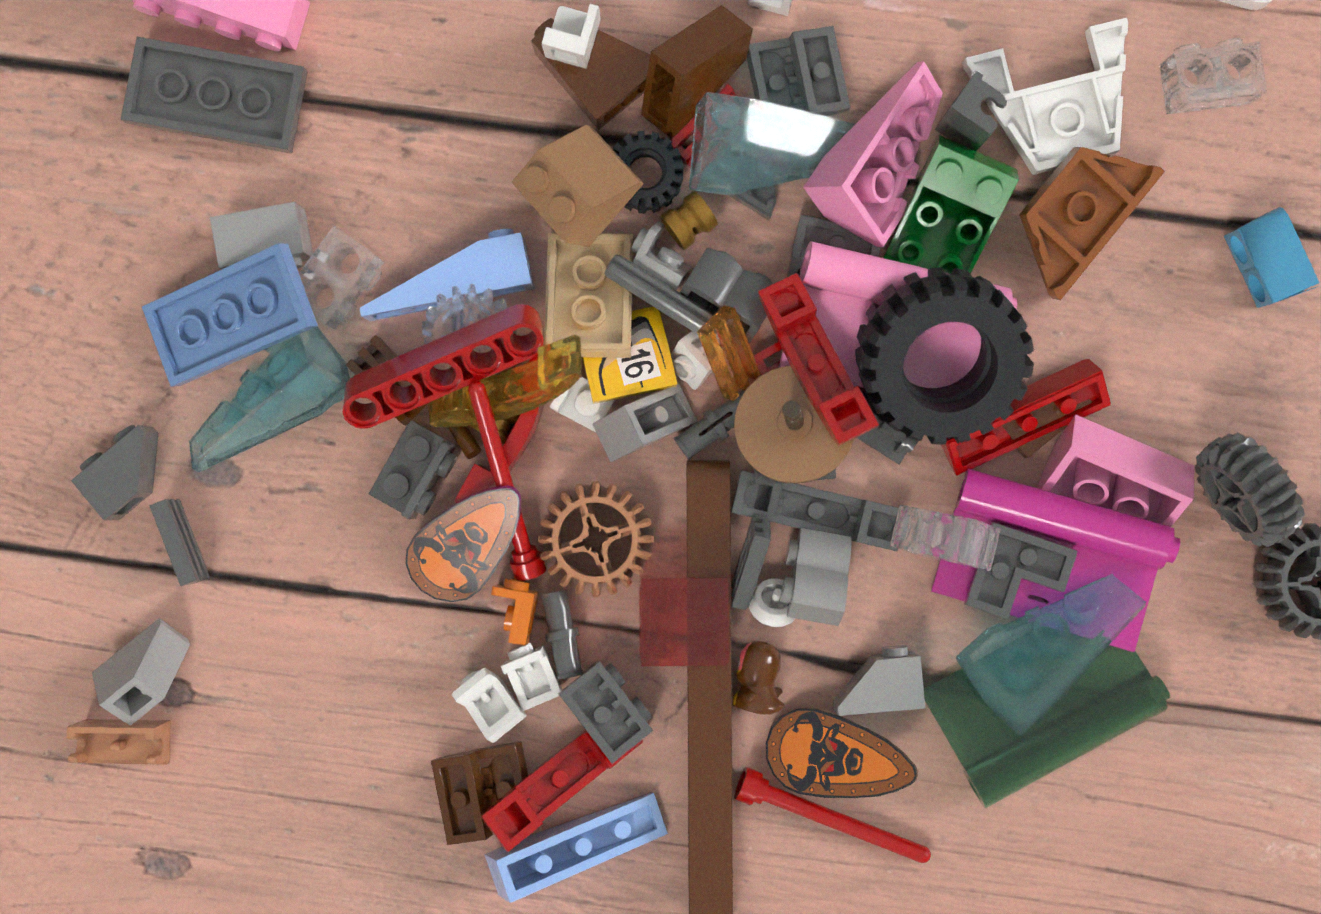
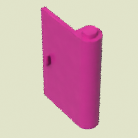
[931,468,1180,653]

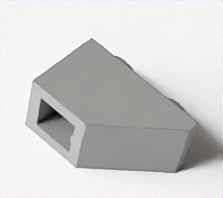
[92,618,190,726]

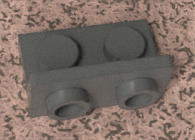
[369,420,457,519]
[558,661,653,764]

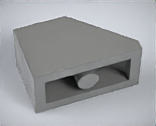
[592,384,698,462]
[833,645,925,716]

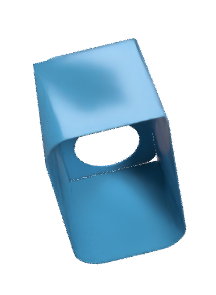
[1224,207,1320,308]

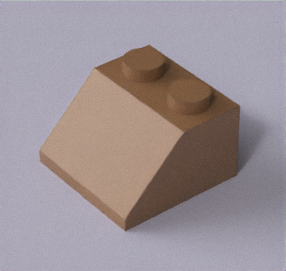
[512,124,644,247]

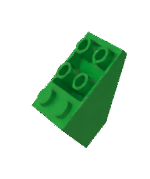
[883,135,1019,274]

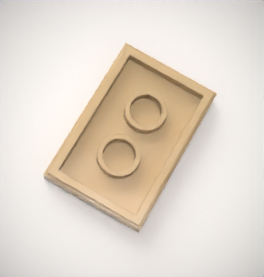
[544,233,633,358]

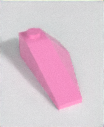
[803,61,943,247]

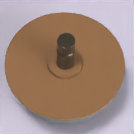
[734,365,855,484]

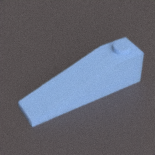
[360,229,535,321]
[484,793,668,903]

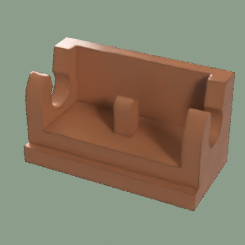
[67,719,171,765]

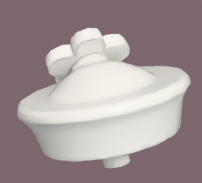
[749,578,796,627]

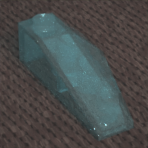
[189,326,350,472]

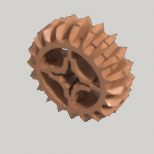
[538,481,654,597]

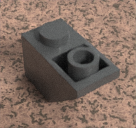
[71,425,159,521]

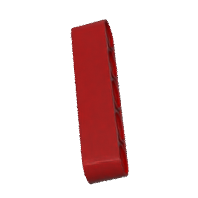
[343,304,544,429]

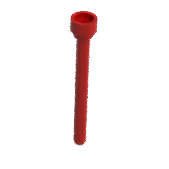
[468,381,547,581]
[734,766,931,863]

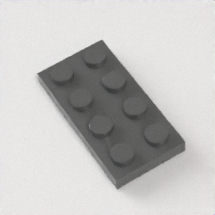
[121,36,308,154]

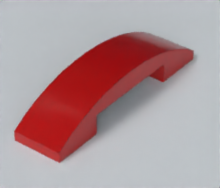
[758,273,879,446]
[454,351,548,503]
[480,730,643,852]

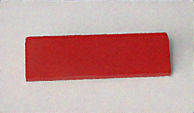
[941,359,1111,476]

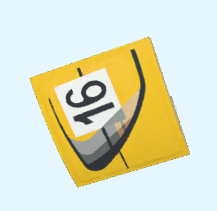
[582,306,677,404]

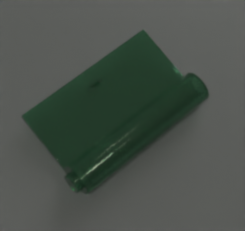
[924,625,1170,809]

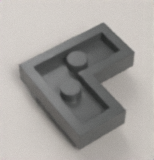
[964,522,1078,619]

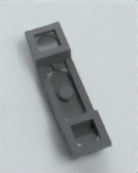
[731,470,907,552]

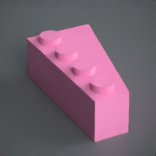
[132,0,310,51]

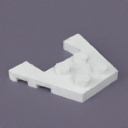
[962,17,1128,175]

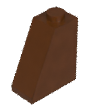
[641,5,753,138]
[531,18,650,130]

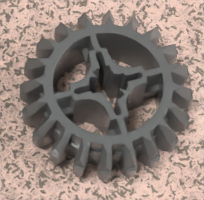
[1195,433,1305,547]
[1252,523,1321,640]

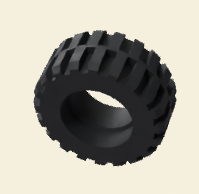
[855,267,1034,445]

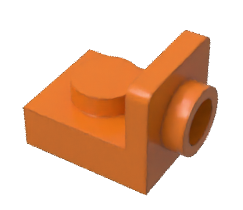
[491,578,539,646]

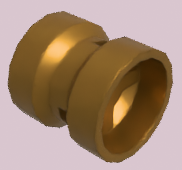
[659,191,719,251]

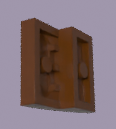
[431,741,528,845]

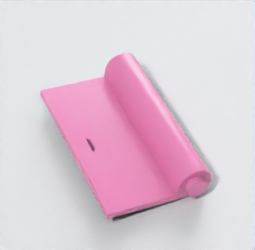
[779,241,1017,388]

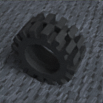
[613,130,684,214]

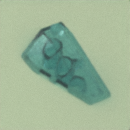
[689,92,855,195]
[956,574,1146,736]

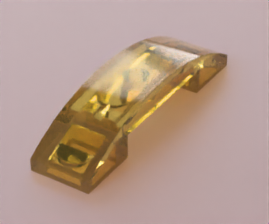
[429,334,581,427]

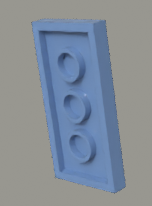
[142,243,318,387]

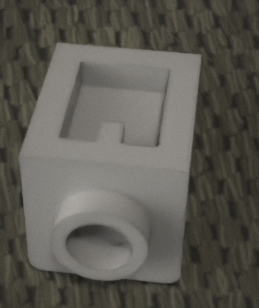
[631,221,691,290]

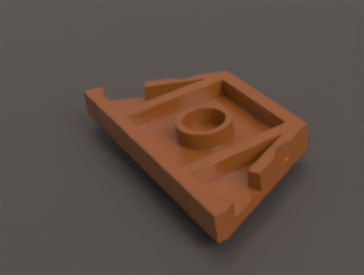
[1019,147,1165,300]

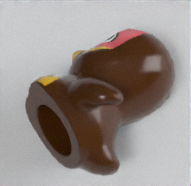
[732,641,785,715]

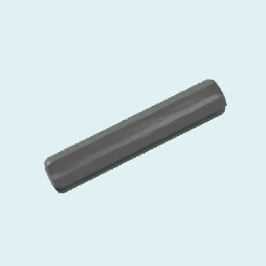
[605,254,722,340]

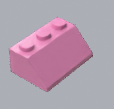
[1036,414,1194,527]

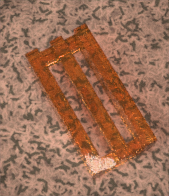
[697,305,760,401]

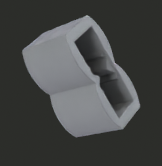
[780,528,852,626]

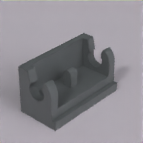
[935,71,1007,151]

